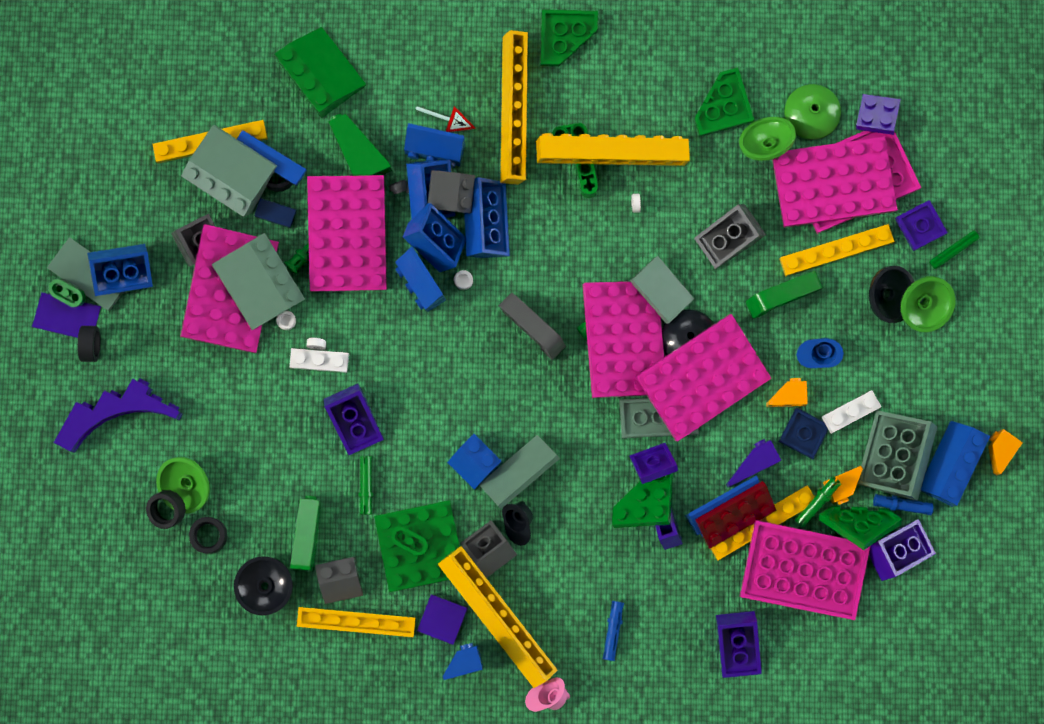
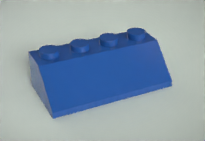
[464,177,510,258]
[921,421,990,507]
[685,476,760,537]

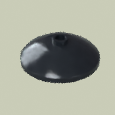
[869,266,915,323]
[662,309,714,355]
[234,556,293,615]

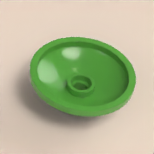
[784,84,841,140]
[739,117,796,161]
[901,276,955,332]
[156,457,210,514]

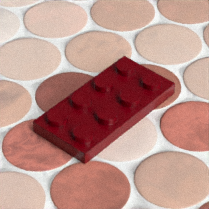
[695,481,777,549]

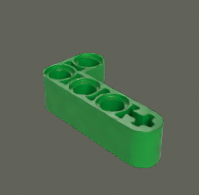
[552,123,598,198]
[745,271,823,319]

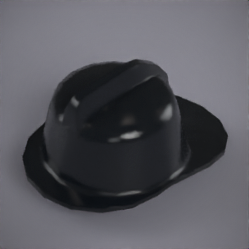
[502,501,533,546]

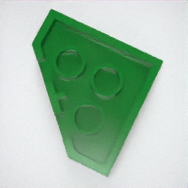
[540,9,598,67]
[694,67,754,137]
[612,473,673,528]
[819,506,902,550]

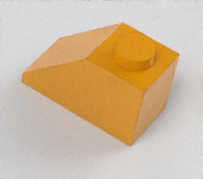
[766,378,808,407]
[988,429,1023,475]
[823,466,863,505]

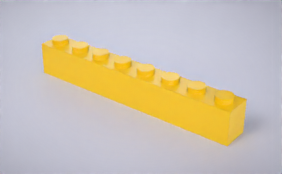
[500,30,528,185]
[536,133,690,166]
[438,546,558,688]

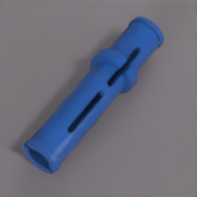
[873,494,933,515]
[602,601,624,661]

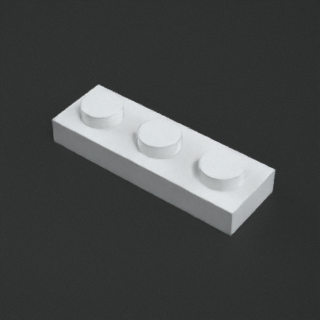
[289,348,349,373]
[822,390,881,434]

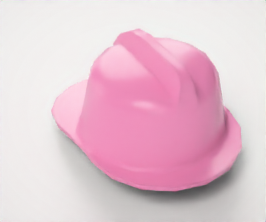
[525,677,570,712]

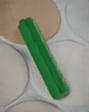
[929,230,980,269]

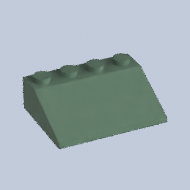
[181,125,277,217]
[212,233,305,330]
[857,410,937,501]

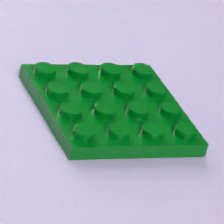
[374,500,460,592]

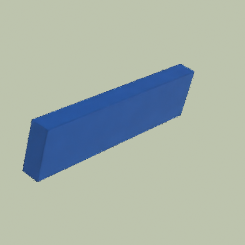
[237,130,307,186]

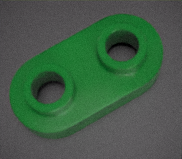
[49,279,86,307]
[391,527,428,556]

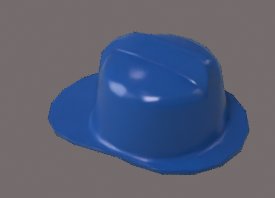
[796,338,844,368]

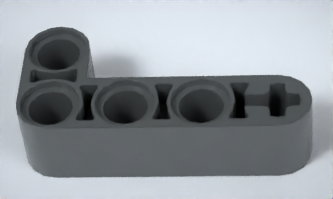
[498,292,566,360]

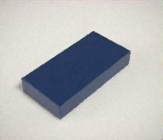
[254,198,297,229]

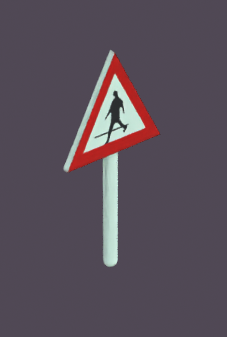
[416,106,476,132]

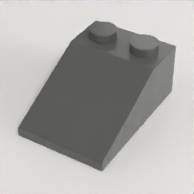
[694,204,766,269]

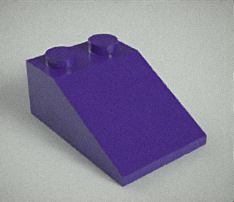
[323,383,384,455]
[869,519,936,581]
[716,611,762,678]

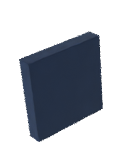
[778,407,828,460]

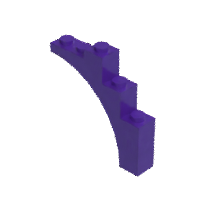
[54,378,183,453]

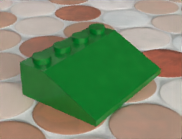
[274,27,366,118]

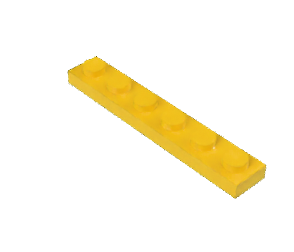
[152,120,268,164]
[780,224,894,277]
[710,485,814,561]
[297,607,416,637]

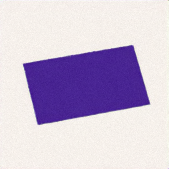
[32,292,101,338]

